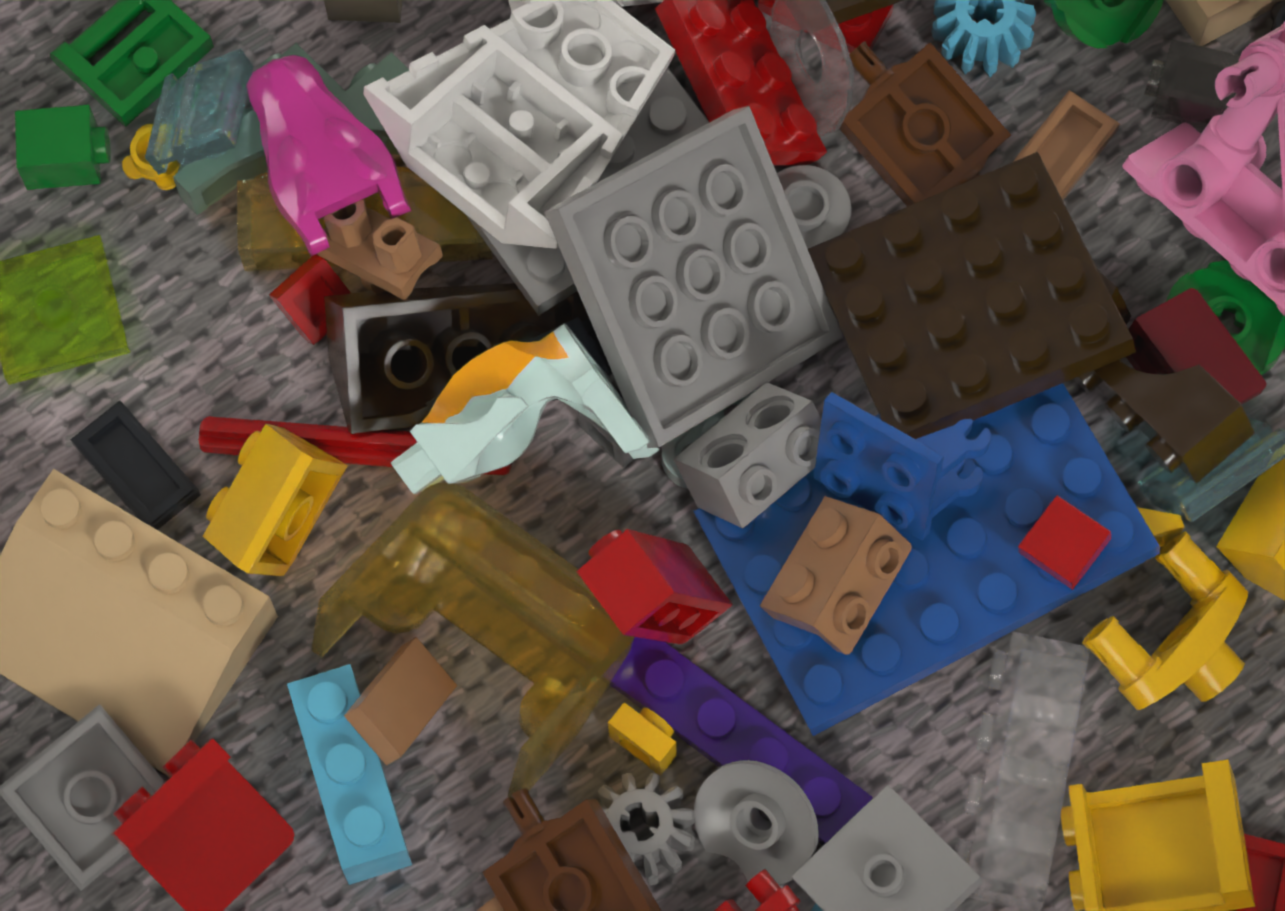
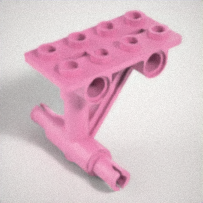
[1122,21,1285,316]

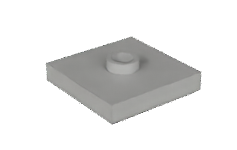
[0,704,165,891]
[791,785,983,911]

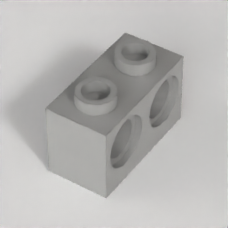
[673,382,821,528]

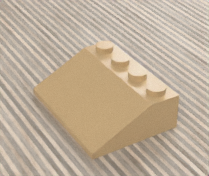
[0,469,278,778]

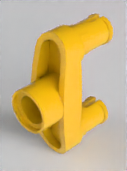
[1082,531,1248,711]

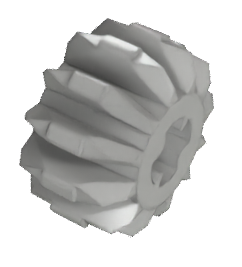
[598,773,695,886]

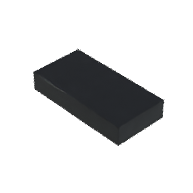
[70,401,201,530]

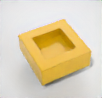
[608,702,677,776]

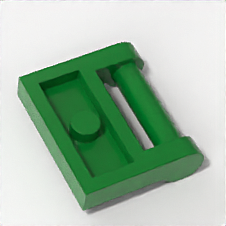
[50,0,214,127]

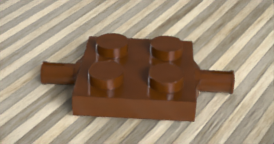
[836,41,1011,207]
[482,788,661,911]

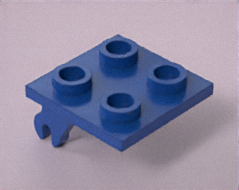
[814,392,991,541]

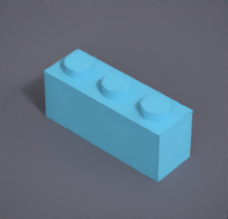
[287,664,412,885]

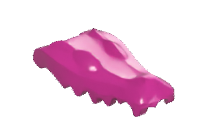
[246,55,412,256]

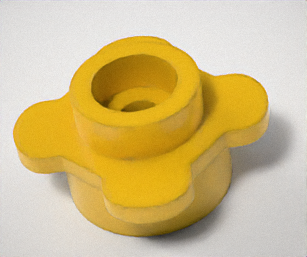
[122,124,194,190]

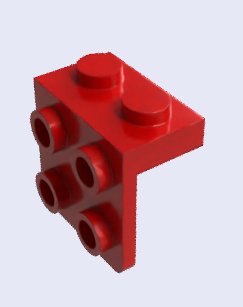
[111,738,295,911]

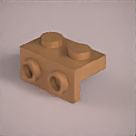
[760,496,912,655]

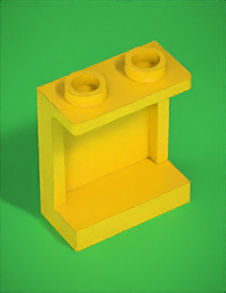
[1060,759,1255,911]

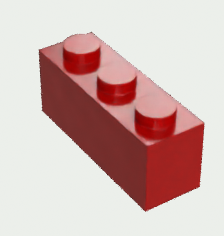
[576,529,733,645]

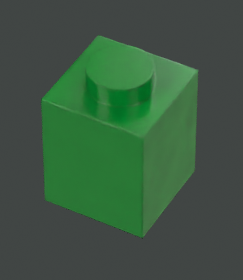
[15,105,111,190]

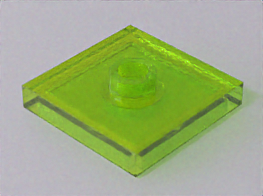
[0,235,131,385]

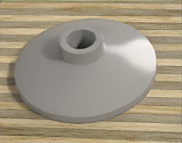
[694,760,818,885]

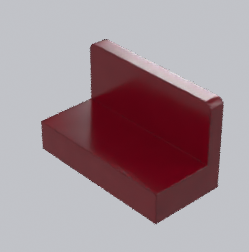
[1126,288,1267,404]

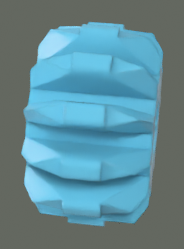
[931,0,1036,77]

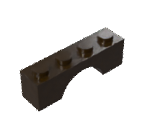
[1074,268,1255,484]

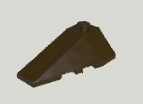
[324,283,589,434]

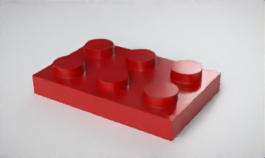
[655,0,827,165]

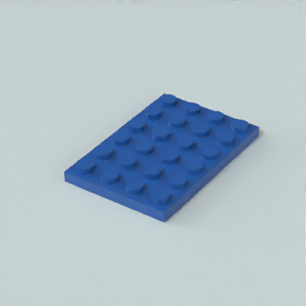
[693,383,1160,736]

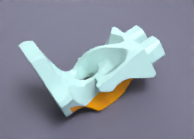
[390,324,660,494]

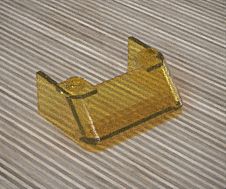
[311,482,635,797]

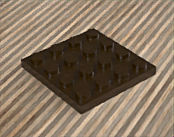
[808,152,1136,439]

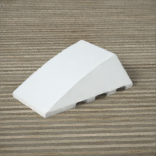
[363,0,675,249]

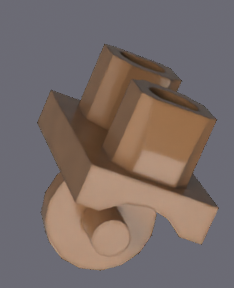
[317,200,443,300]

